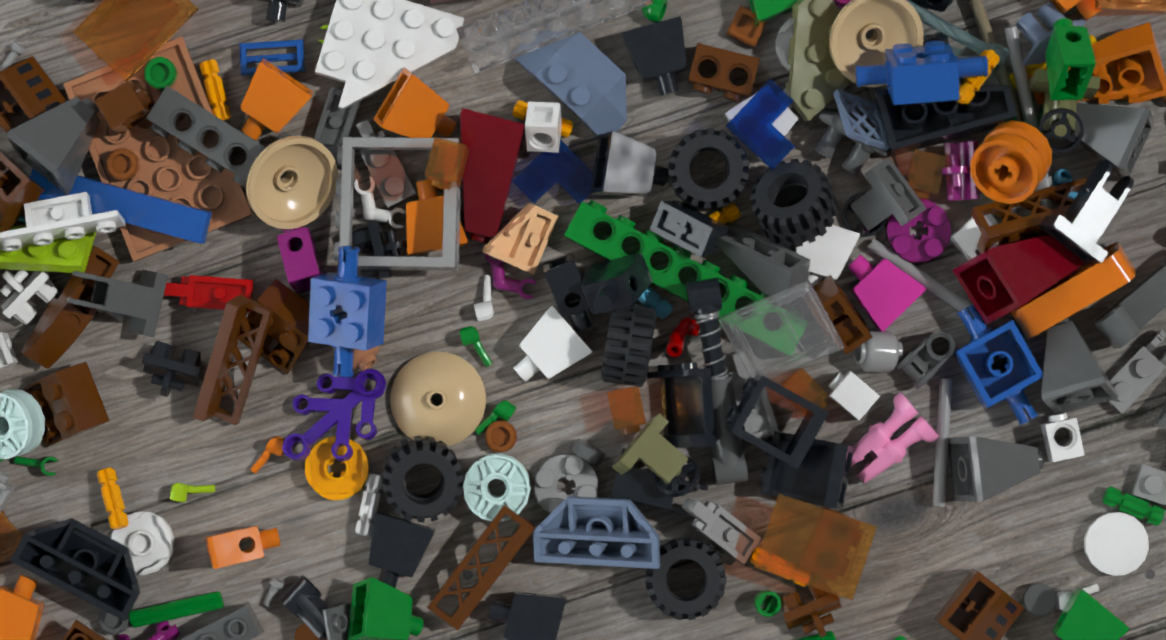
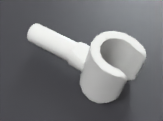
[474,275,494,321]
[1056,584,1099,610]

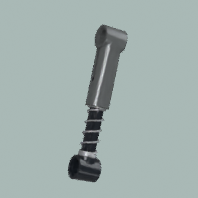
[685,277,748,486]

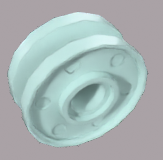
[0,389,45,459]
[463,453,531,521]

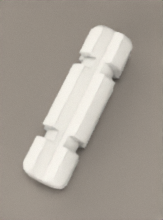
[355,473,383,536]

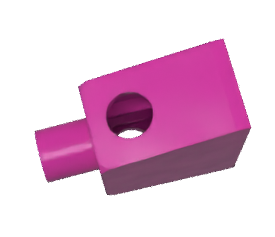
[847,254,926,332]

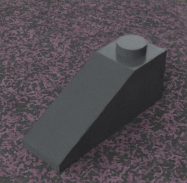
[715,222,810,305]

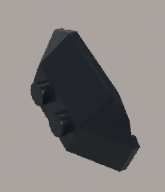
[11,518,141,621]

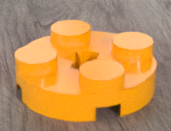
[305,436,370,500]

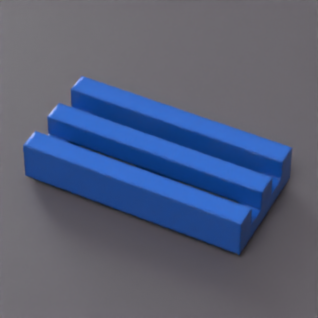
[239,39,306,76]

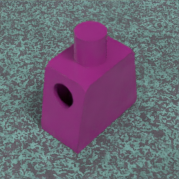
[277,227,324,294]

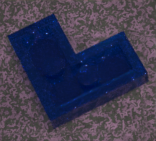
[725,79,795,170]
[512,139,593,205]

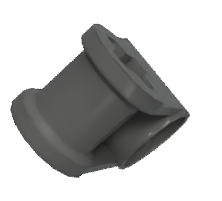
[896,331,955,389]

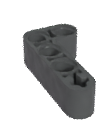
[1093,262,1166,349]

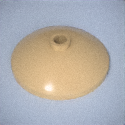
[830,0,924,87]
[246,136,338,229]
[390,352,486,446]

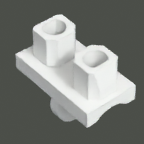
[0,270,58,325]

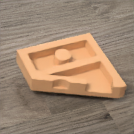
[482,203,559,275]

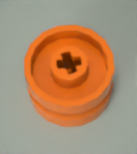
[970,120,1052,204]

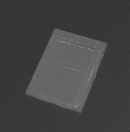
[718,280,845,379]

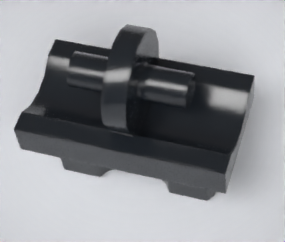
[352,220,407,280]
[142,341,202,397]

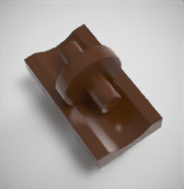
[782,580,842,637]

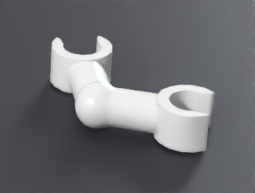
[354,176,406,230]

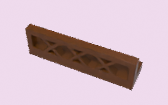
[971,178,1087,254]
[193,295,274,425]
[427,504,535,630]

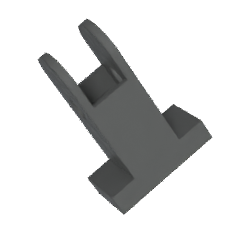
[67,269,168,337]

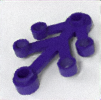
[282,369,386,462]

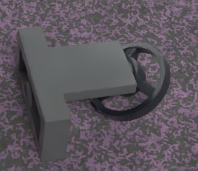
[843,157,927,237]

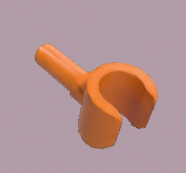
[250,436,285,474]

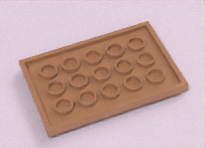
[63,36,253,262]

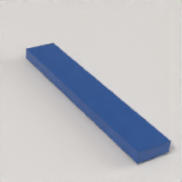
[31,168,212,244]

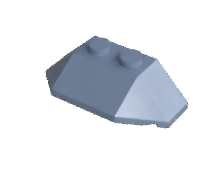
[512,31,627,138]
[533,496,660,569]

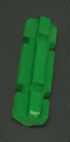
[1102,486,1165,526]

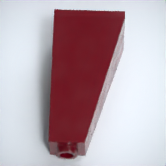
[460,108,525,244]
[952,235,1085,324]

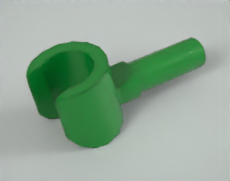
[459,326,493,367]
[475,400,516,435]
[14,456,59,476]

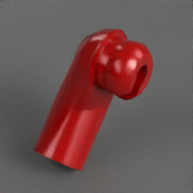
[667,317,699,357]

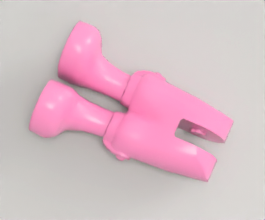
[851,392,940,484]

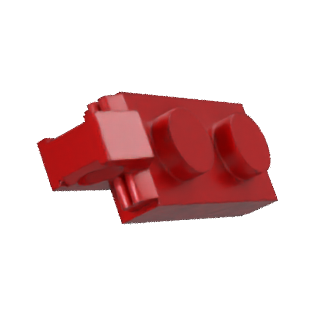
[164,275,254,312]

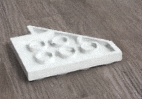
[315,0,464,110]

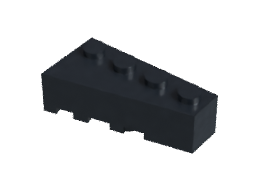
[875,85,1017,157]

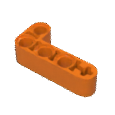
[1010,242,1136,339]

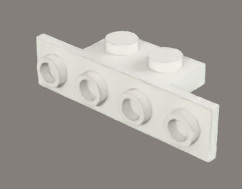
[0,192,126,251]

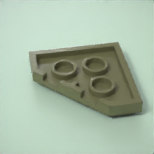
[785,0,852,121]

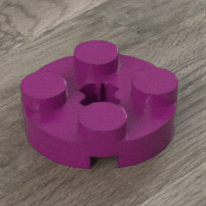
[886,199,951,263]

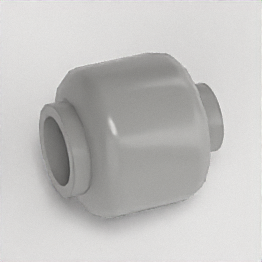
[853,331,903,372]

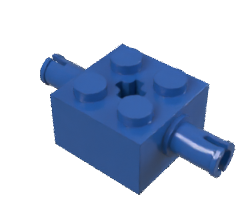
[855,41,988,105]
[308,246,387,377]
[953,304,1043,425]

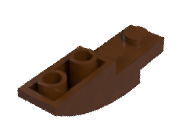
[21,245,120,369]

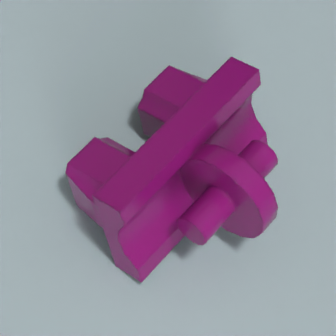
[942,141,982,201]

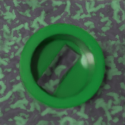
[642,0,668,23]
[754,590,781,617]

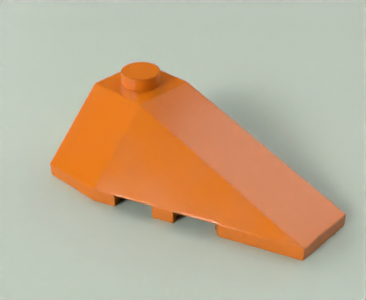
[1029,22,1166,105]

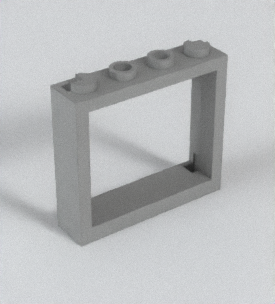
[334,137,462,271]

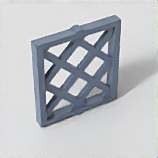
[833,89,890,150]

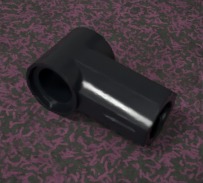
[279,575,330,640]

